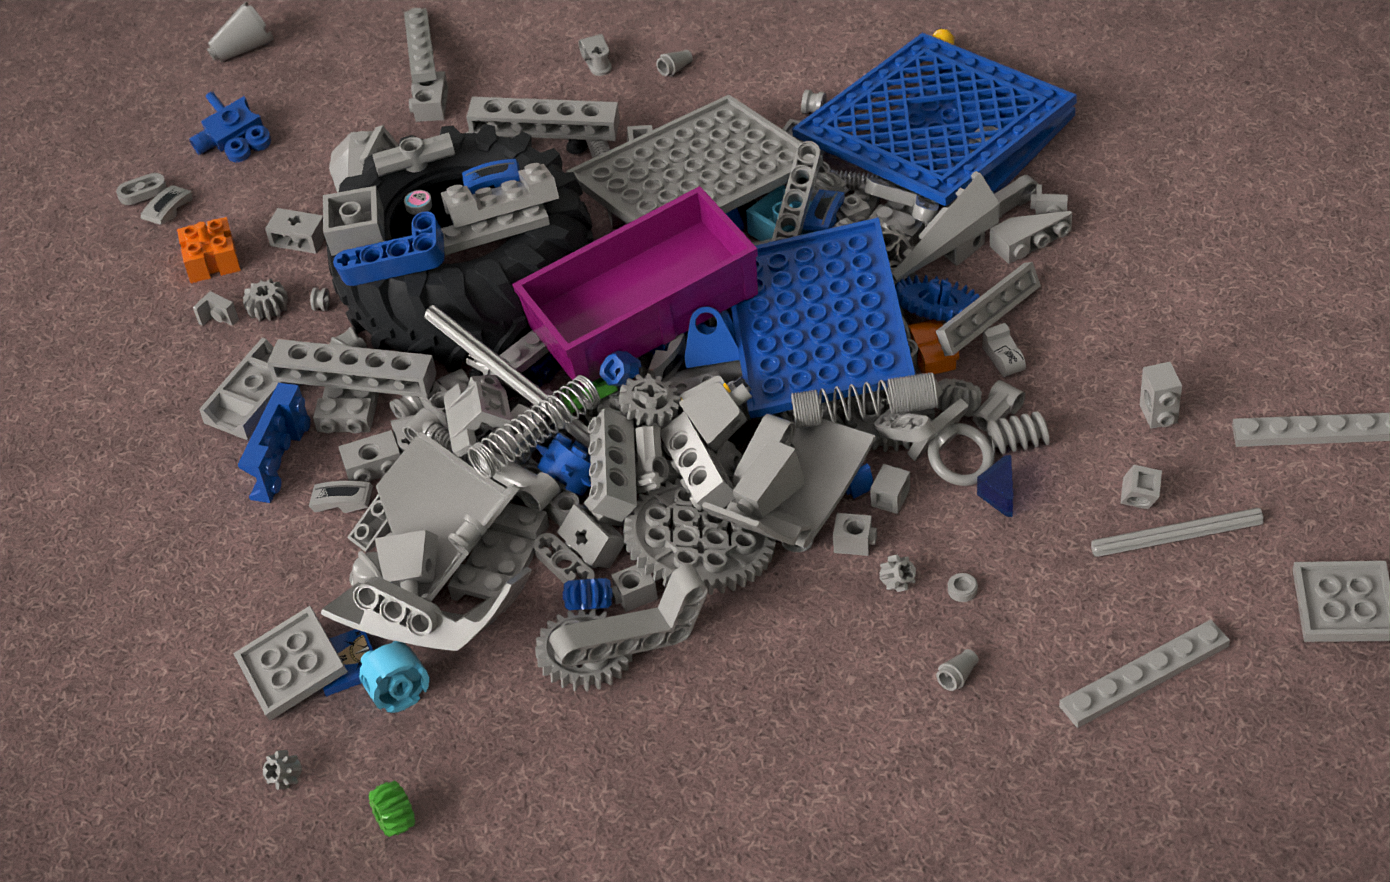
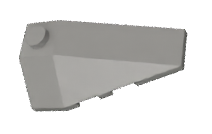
[329,131,373,193]

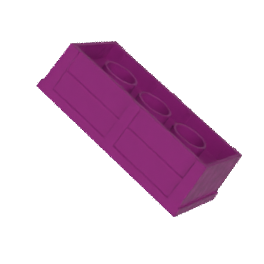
[512,186,758,390]

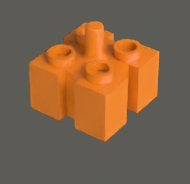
[177,217,241,283]

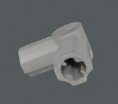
[635,426,683,485]

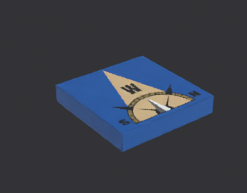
[323,629,373,697]

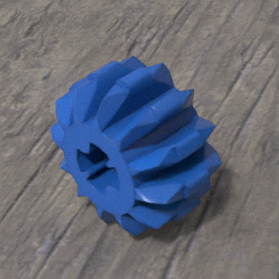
[562,578,613,610]

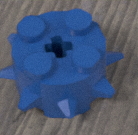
[536,432,591,496]

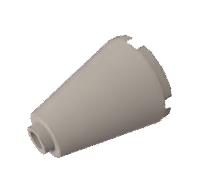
[207,1,274,62]

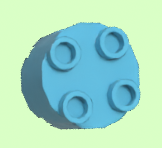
[359,641,429,713]

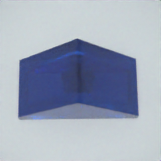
[977,455,1013,517]

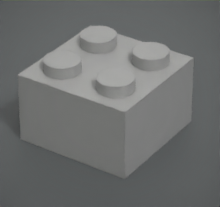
[323,186,385,256]

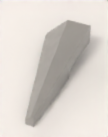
[891,171,1000,282]

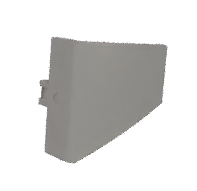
[376,432,520,602]

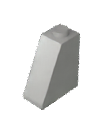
[733,439,806,518]

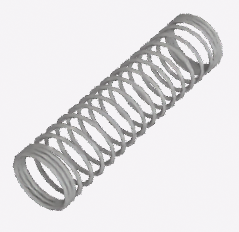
[468,375,600,479]

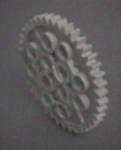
[623,478,775,595]

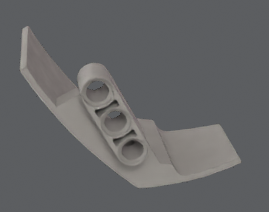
[702,414,876,548]
[320,567,532,651]

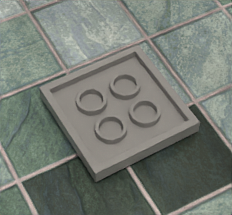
[1292,561,1390,642]
[233,606,348,721]

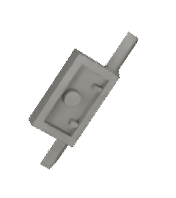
[444,381,512,457]

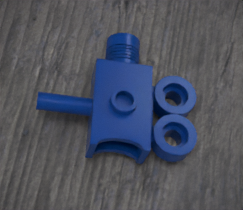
[189,92,271,162]

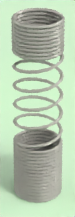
[791,372,938,429]

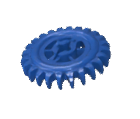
[895,275,980,322]

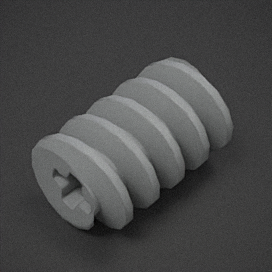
[986,411,1050,455]

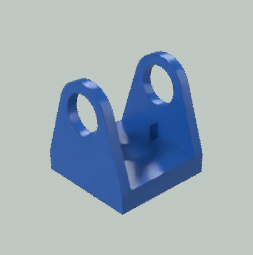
[684,306,740,368]

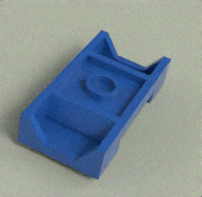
[238,383,311,503]

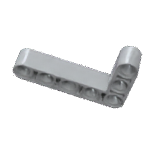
[771,141,821,242]
[549,564,708,667]

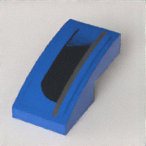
[462,159,520,195]
[803,189,845,231]

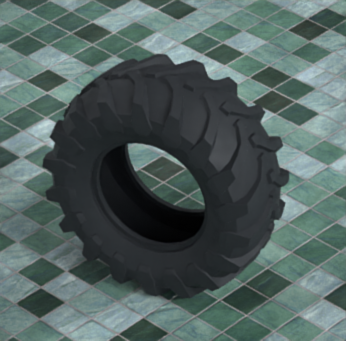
[327,124,594,372]

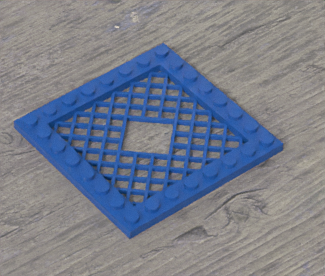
[792,33,1077,206]

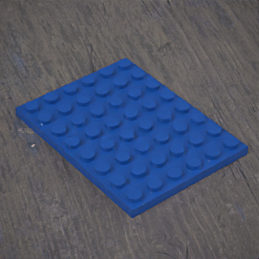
[731,217,916,419]

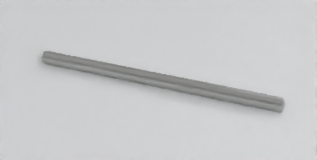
[424,305,664,493]

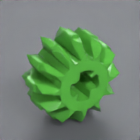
[369,781,415,837]

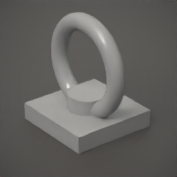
[907,398,994,486]

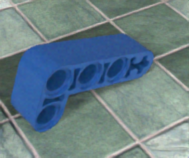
[333,211,445,286]

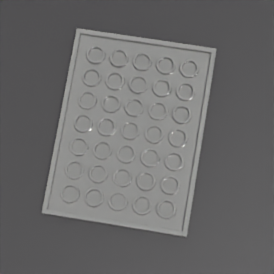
[566,95,823,224]

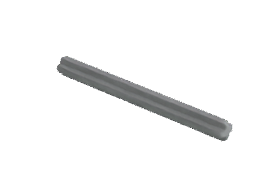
[1091,508,1264,557]

